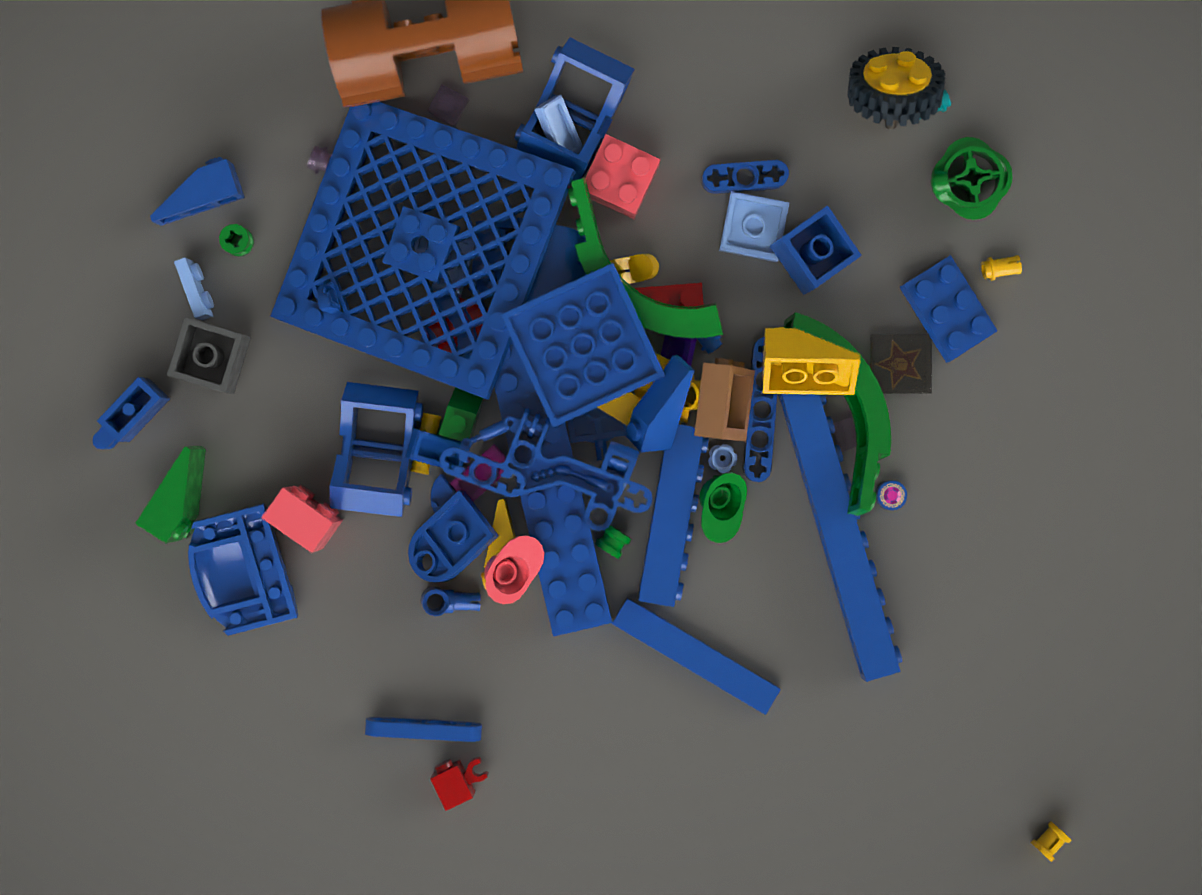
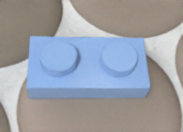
[174,257,214,321]

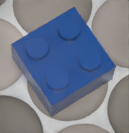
[770,205,862,295]

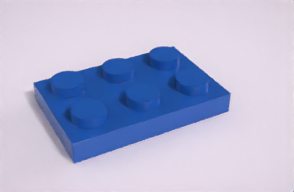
[899,255,998,363]

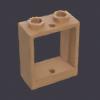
[694,358,755,442]

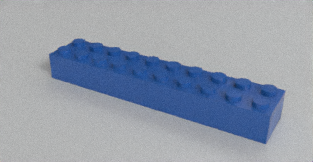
[494,341,612,637]

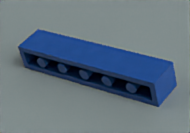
[638,424,709,607]

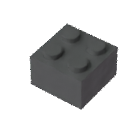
[167,317,251,394]

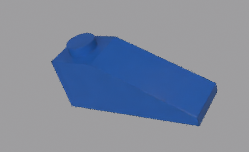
[150,157,245,226]
[626,355,694,452]

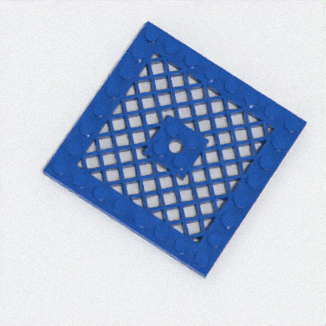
[270,102,576,400]

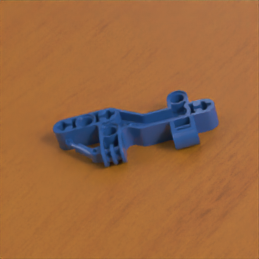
[440,408,653,531]

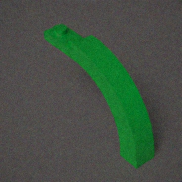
[568,178,723,338]
[783,312,891,516]

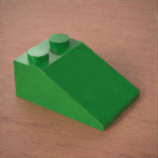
[135,446,206,544]

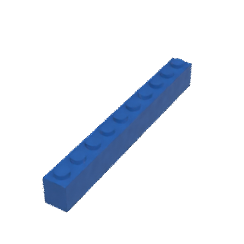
[778,394,903,682]

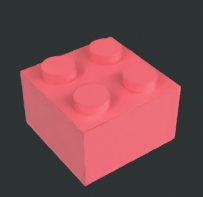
[585,134,661,219]
[262,485,343,553]

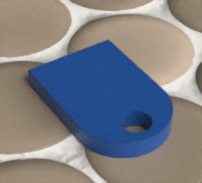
[408,490,499,582]

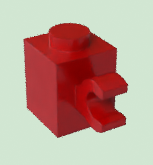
[430,757,488,811]

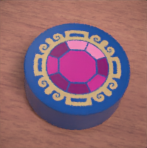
[876,480,907,510]

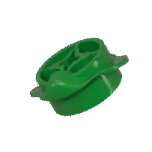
[930,137,1013,220]

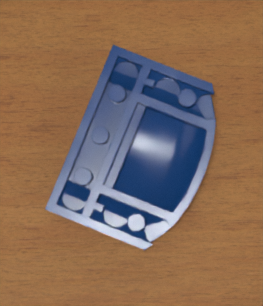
[188,503,298,636]

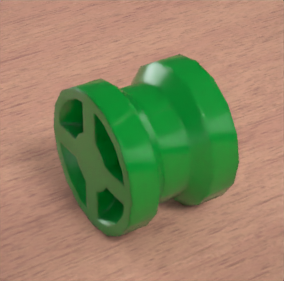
[219,224,254,257]
[594,525,632,559]

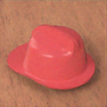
[485,536,544,604]

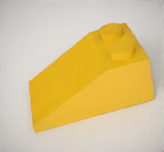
[762,327,860,395]

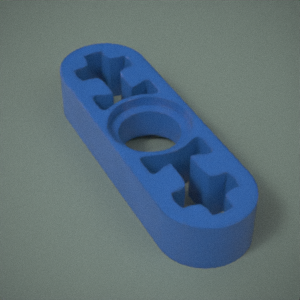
[702,160,789,194]

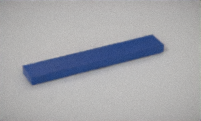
[612,598,781,715]

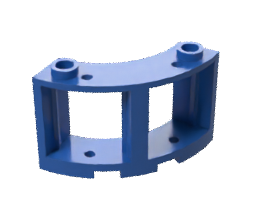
[514,37,635,181]
[329,382,423,517]

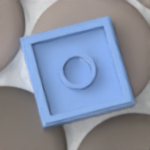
[719,191,789,262]

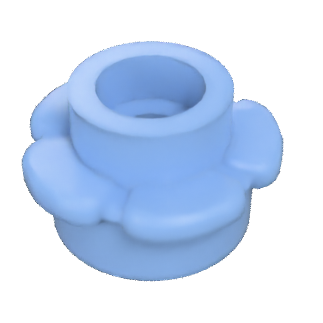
[708,444,737,473]

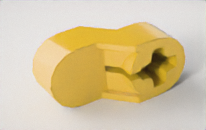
[610,254,659,284]

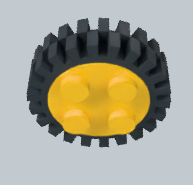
[847,47,946,129]

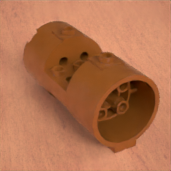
[321,0,523,108]

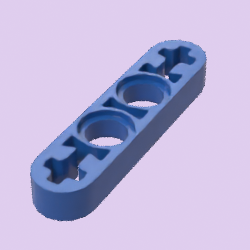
[365,717,482,742]

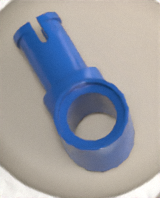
[421,586,481,616]

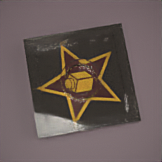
[870,334,932,394]

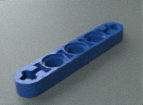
[743,337,777,482]

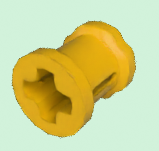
[1030,821,1072,862]

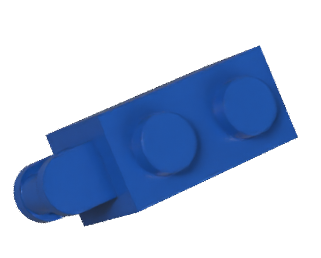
[92,377,170,449]

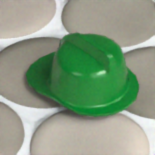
[699,473,747,543]

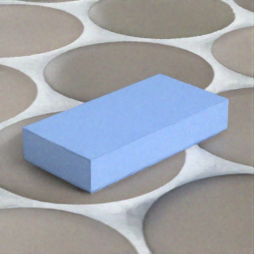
[534,95,583,154]

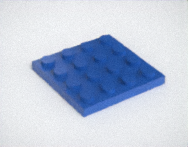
[501,263,665,427]

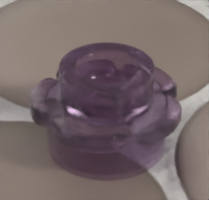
[307,145,331,175]

